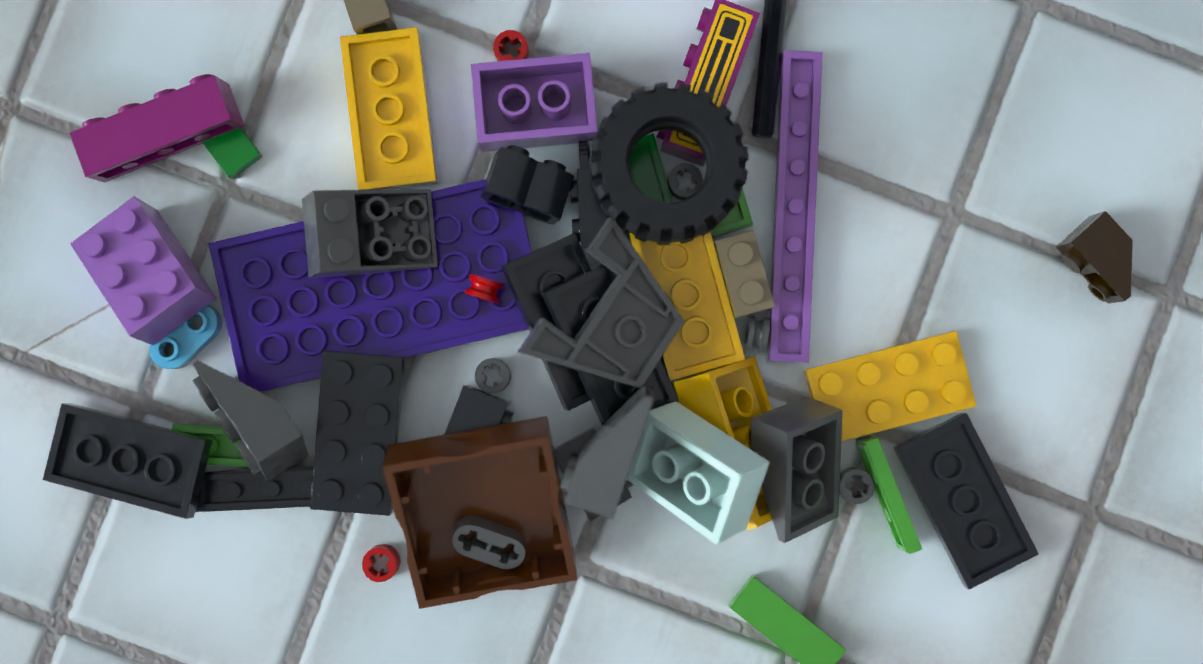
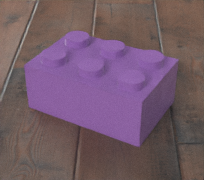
[471,53,598,152]
[70,196,217,346]

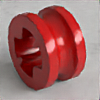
[493,30,529,61]
[464,274,504,304]
[362,544,401,582]

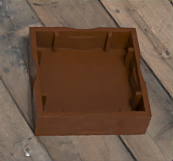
[383,416,578,609]

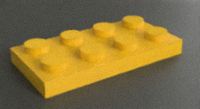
[340,27,438,190]
[628,232,745,381]
[804,331,977,441]

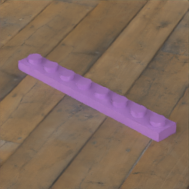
[767,50,823,363]

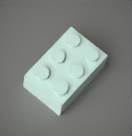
[627,401,770,544]

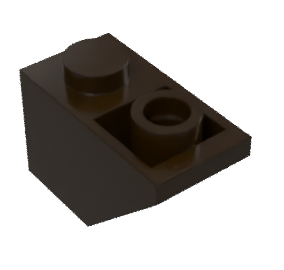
[1056,211,1133,303]

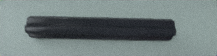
[752,0,787,139]

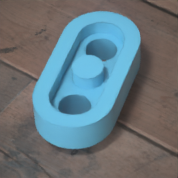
[150,305,222,369]

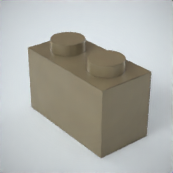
[714,230,775,319]

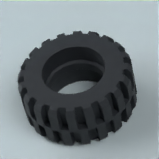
[591,82,749,245]

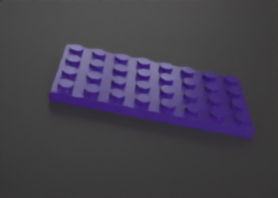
[208,179,532,392]

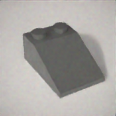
[560,383,653,519]
[751,396,843,543]

